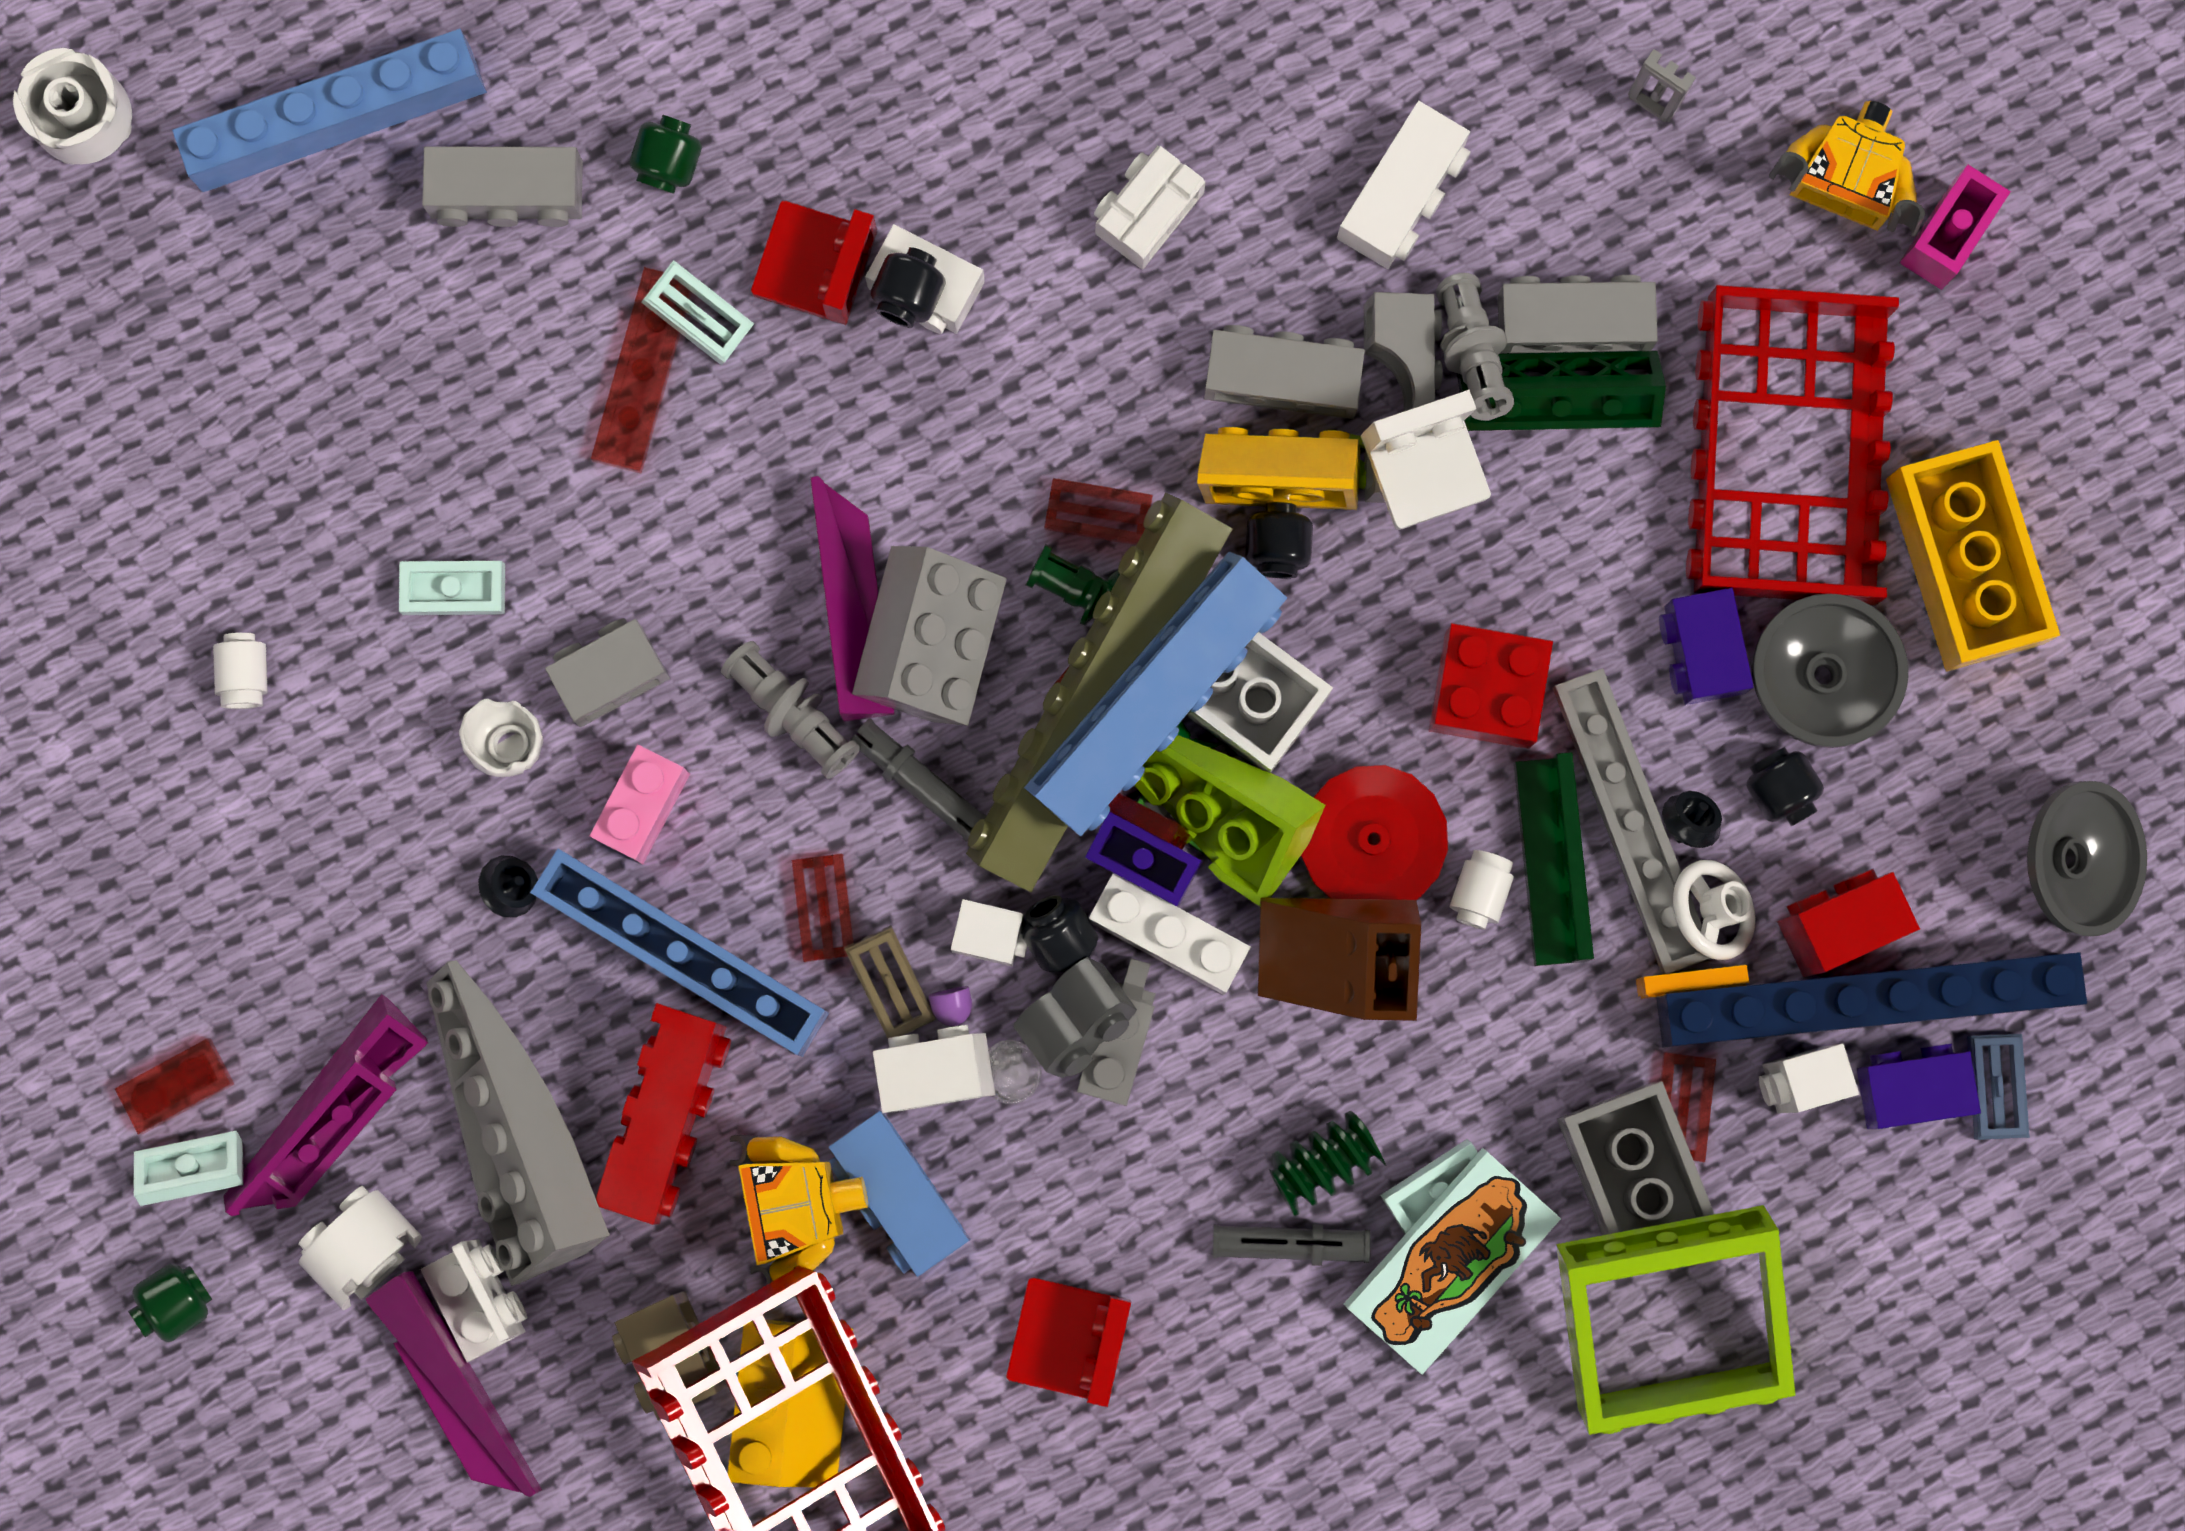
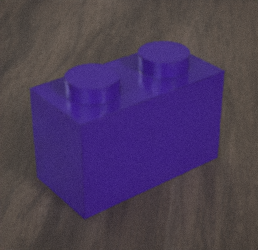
[1659,588,1754,705]
[1085,812,1203,907]
[1856,1043,1981,1130]

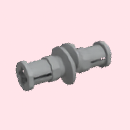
[1436,273,1514,421]
[721,641,860,779]

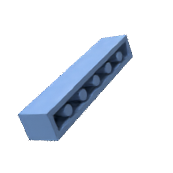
[172,29,487,193]
[1024,552,1287,836]
[530,849,829,1057]

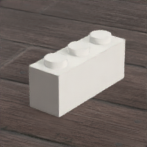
[1337,100,1471,269]
[1089,873,1251,995]

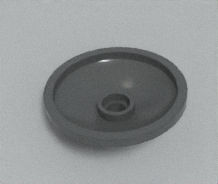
[1752,594,1908,748]
[2027,781,2147,936]

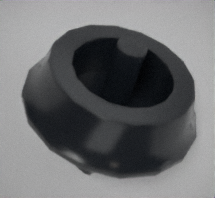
[1662,791,1722,848]
[478,855,538,918]

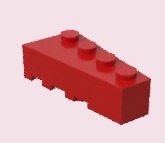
[596,1003,731,1225]

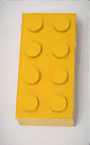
[1886,440,2061,672]

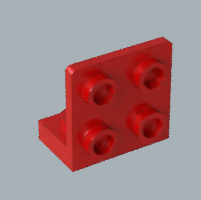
[751,201,877,325]
[1006,1277,1131,1407]

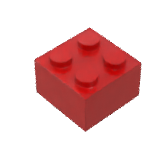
[1429,623,1553,749]
[1777,868,1920,978]

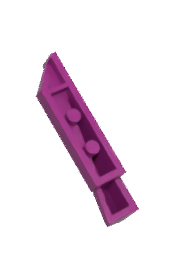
[810,476,895,722]
[223,994,428,1216]
[365,1271,542,1497]

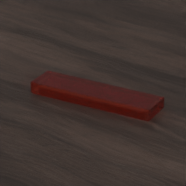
[591,267,692,474]

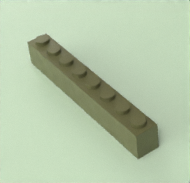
[966,492,1233,892]

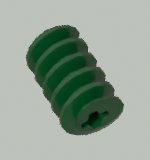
[1269,1111,1386,1216]

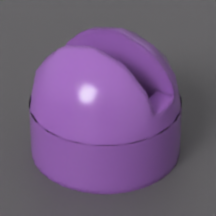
[929,986,972,1026]

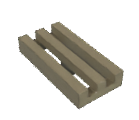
[844,925,936,1039]

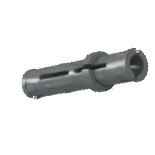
[850,718,987,842]
[1213,1224,1370,1266]

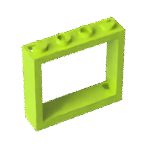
[1556,1205,1796,1435]

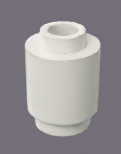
[213,633,268,709]
[1449,850,1514,930]

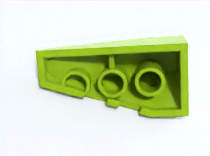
[1134,735,1326,906]

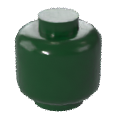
[629,115,702,194]
[128,1264,212,1342]

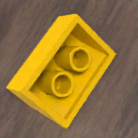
[1197,427,1361,510]
[728,1320,853,1487]

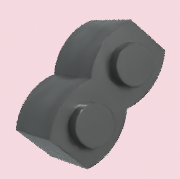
[1013,957,1137,1078]

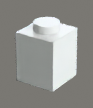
[951,899,1027,967]

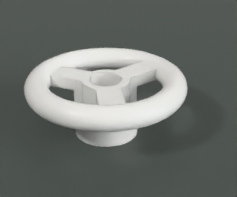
[1673,860,1755,960]

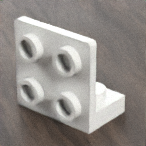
[1361,390,1491,530]
[420,1239,527,1363]

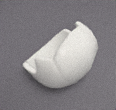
[459,698,544,777]

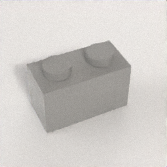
[545,618,670,727]

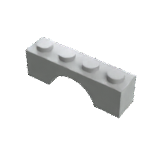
[1364,292,1442,503]

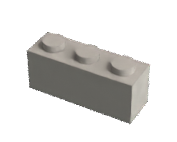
[422,147,583,227]
[1498,275,1658,354]
[1204,325,1365,419]

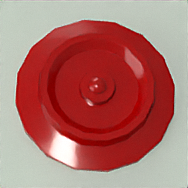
[1302,765,1449,900]

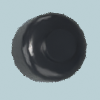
[870,247,946,328]
[1245,502,1313,579]
[1746,747,1824,826]
[1021,895,1098,973]

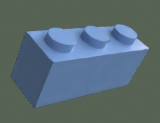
[827,1111,971,1277]

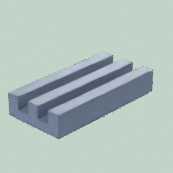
[1967,1034,2030,1140]

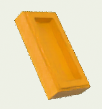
[1636,965,1749,999]

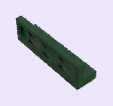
[1457,351,1666,431]
[1514,752,1594,967]

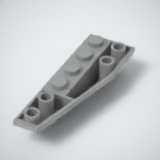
[426,960,610,1286]

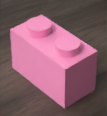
[589,744,690,865]

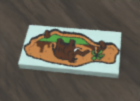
[1344,1148,1561,1375]

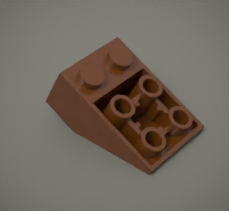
[1258,898,1421,1021]

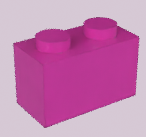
[1899,164,2011,290]

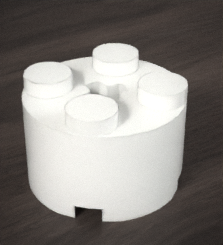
[13,48,132,165]
[299,1186,422,1310]

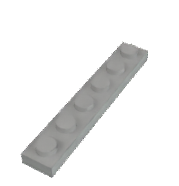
[1552,668,1710,975]

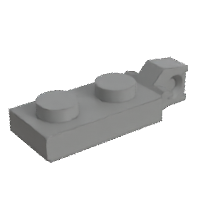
[1077,959,1156,1106]

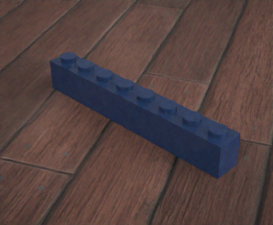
[1656,952,2087,1048]

